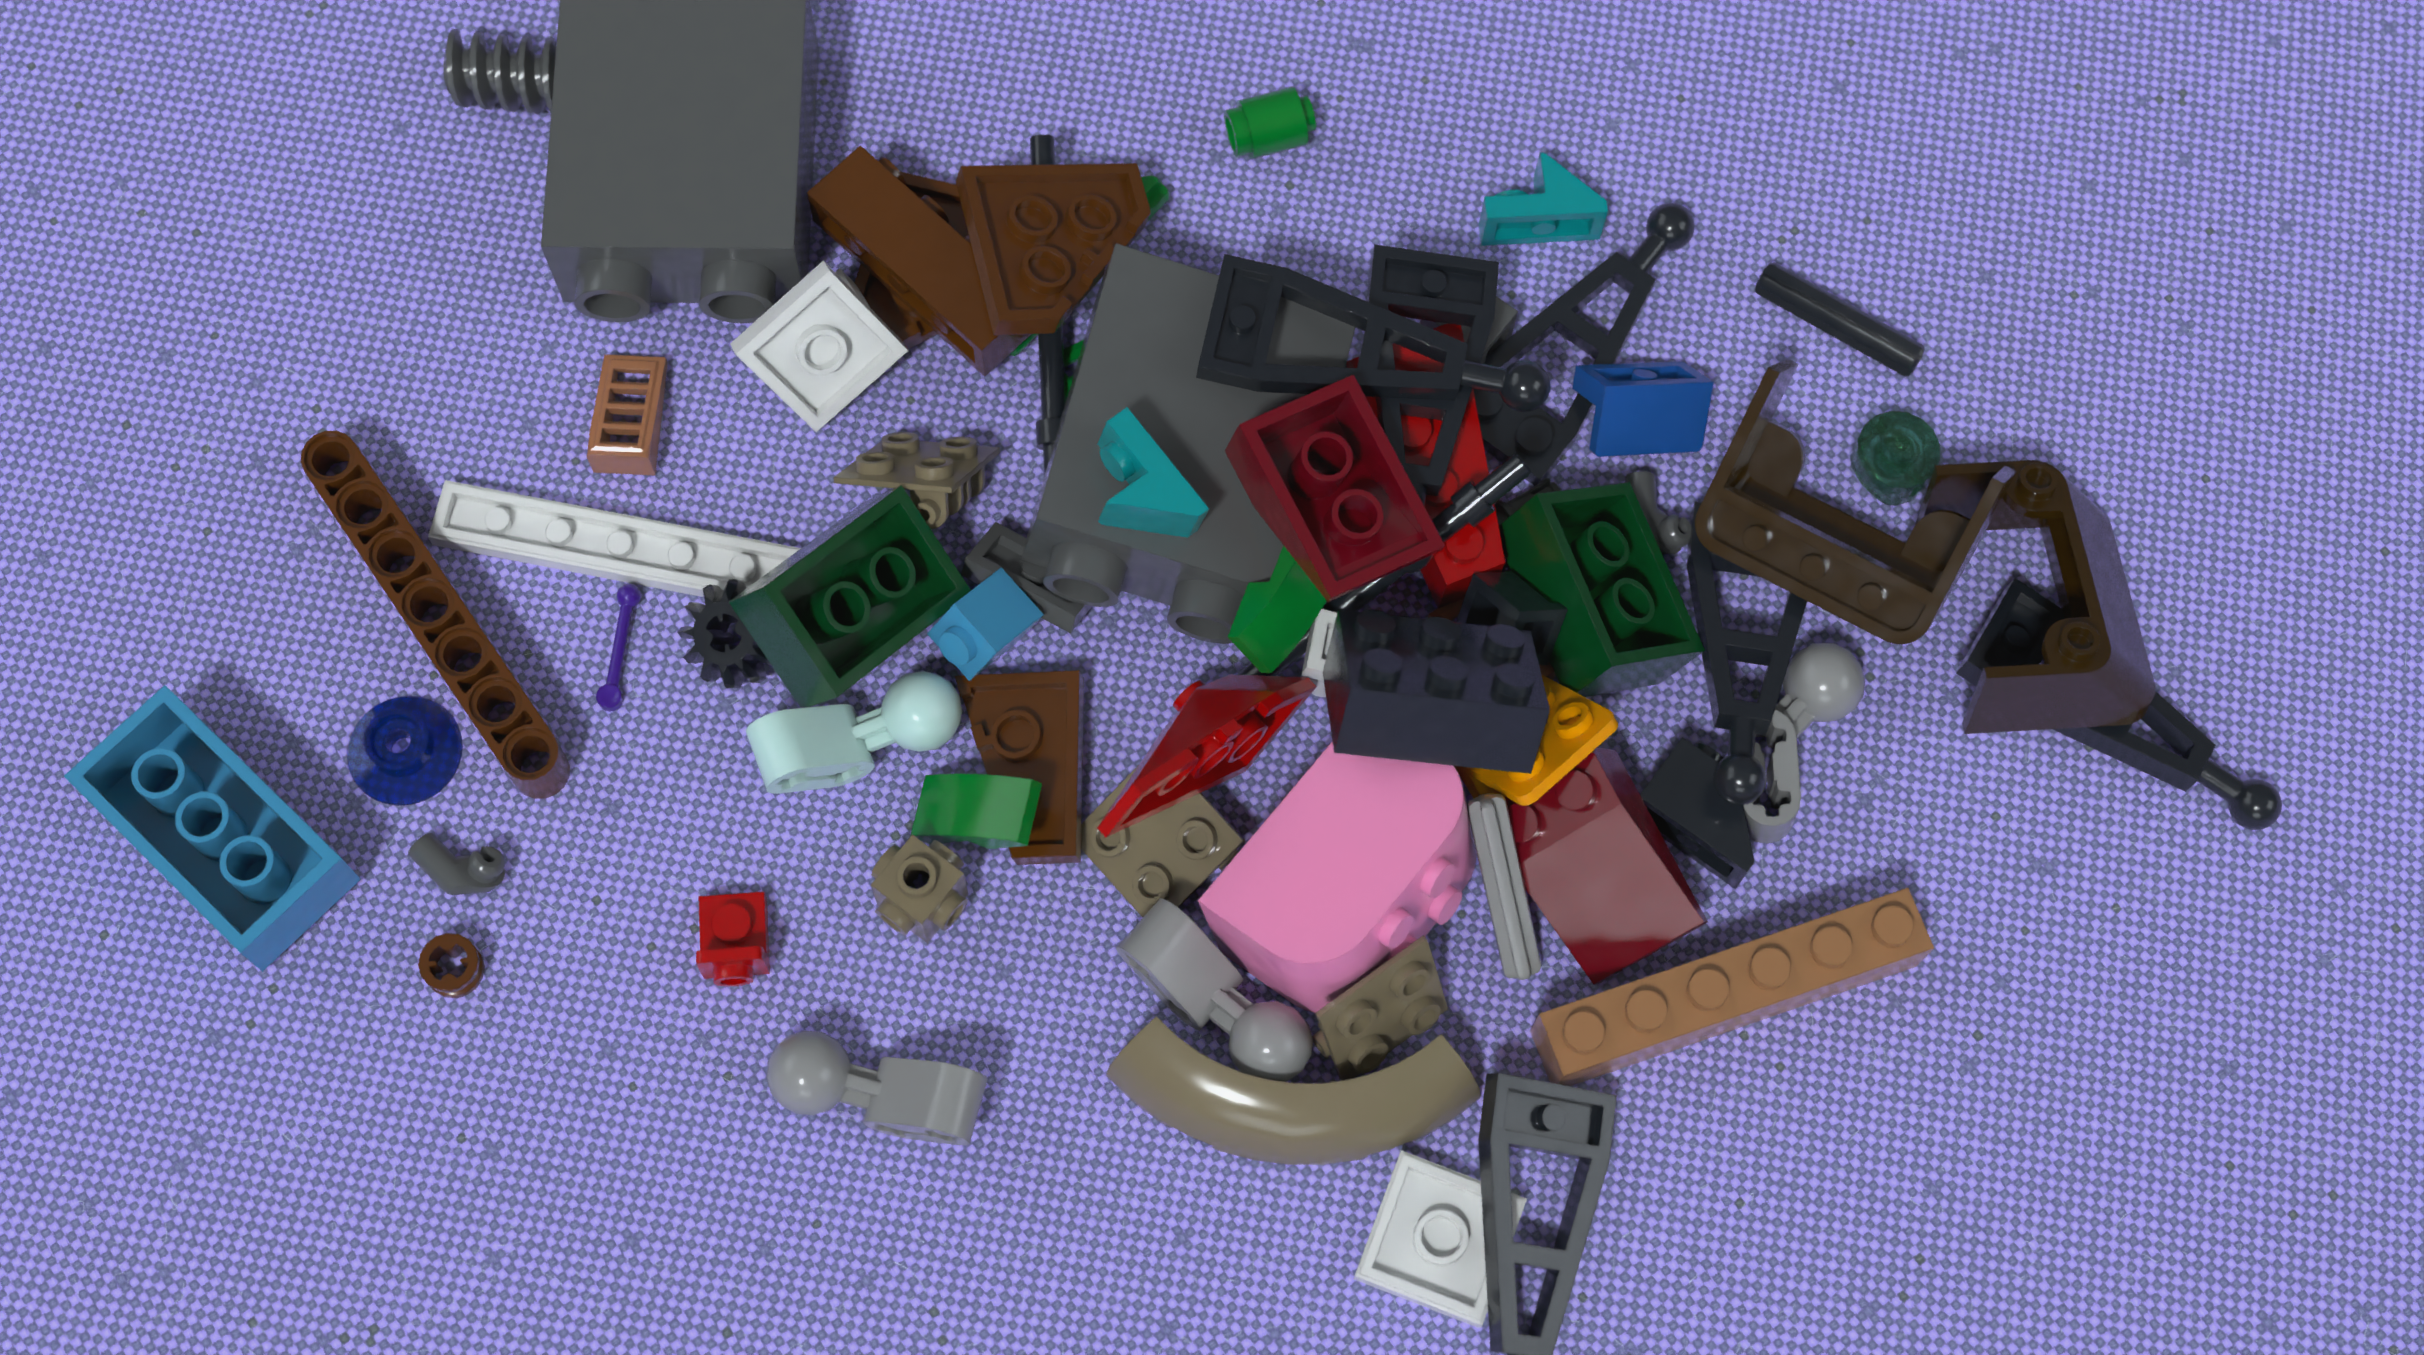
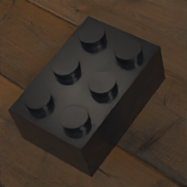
[1323,609,1550,774]

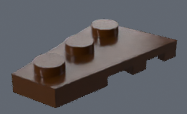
[954,670,1084,865]

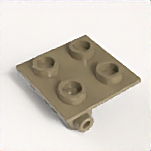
[833,432,1000,529]
[1081,765,1245,918]
[1312,935,1448,1081]

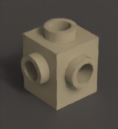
[871,834,968,944]

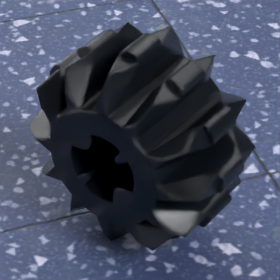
[677,579,772,688]

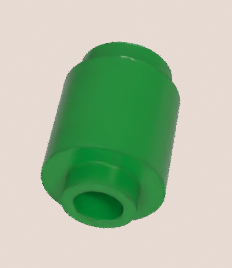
[1224,86,1316,159]

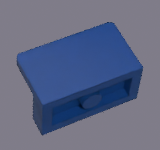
[1572,361,1714,457]

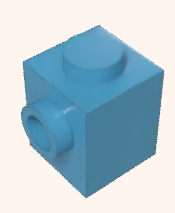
[927,567,1044,681]

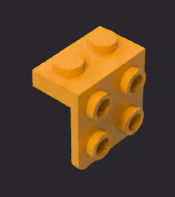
[1454,675,1618,806]

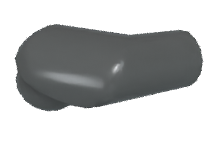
[1625,471,1691,554]
[408,833,505,895]

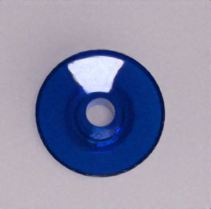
[347,696,463,806]

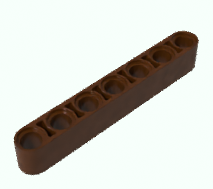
[301,431,570,799]

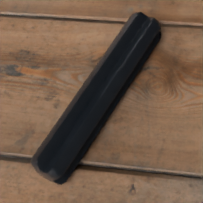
[1755,262,1925,376]

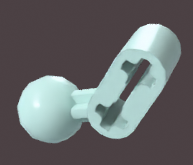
[746,671,962,794]

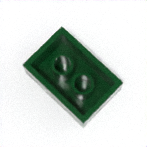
[1499,482,1705,697]
[729,485,971,708]

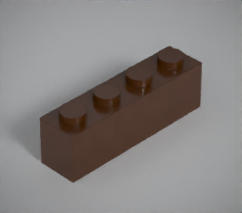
[807,145,1031,377]

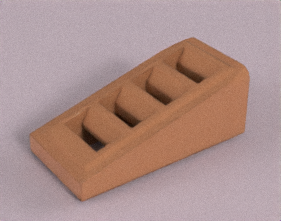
[587,354,668,476]

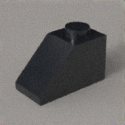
[1640,737,1755,889]

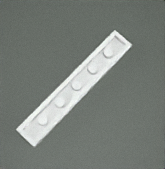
[428,480,801,597]

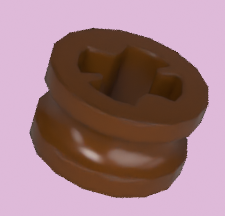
[418,933,485,998]

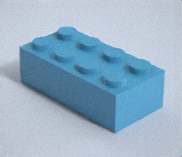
[64,685,361,972]

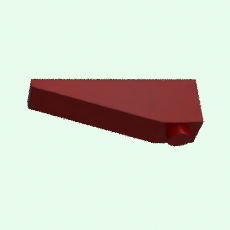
[1097,674,1317,838]

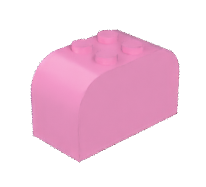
[1198,741,1477,1013]

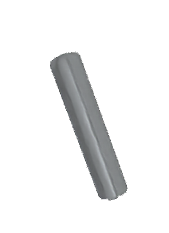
[1467,793,1541,980]

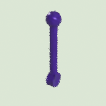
[596,584,641,712]

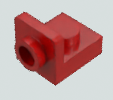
[696,892,770,986]

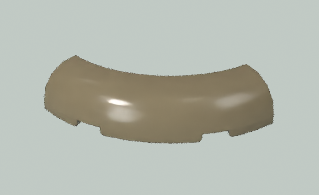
[1107,1016,1480,1165]

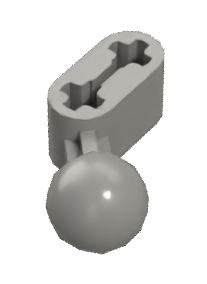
[1743,643,1865,844]
[1116,898,1313,1082]
[766,1031,988,1146]

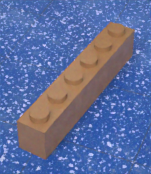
[1530,888,1934,1086]

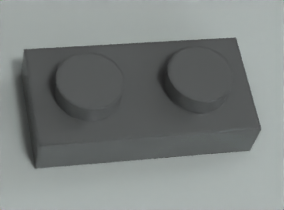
[961,522,1092,633]

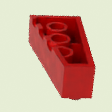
[1345,324,1505,609]

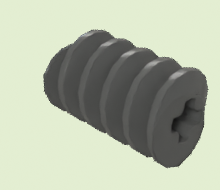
[443,29,556,115]

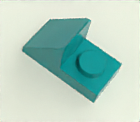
[1478,152,1608,246]
[1097,407,1209,538]

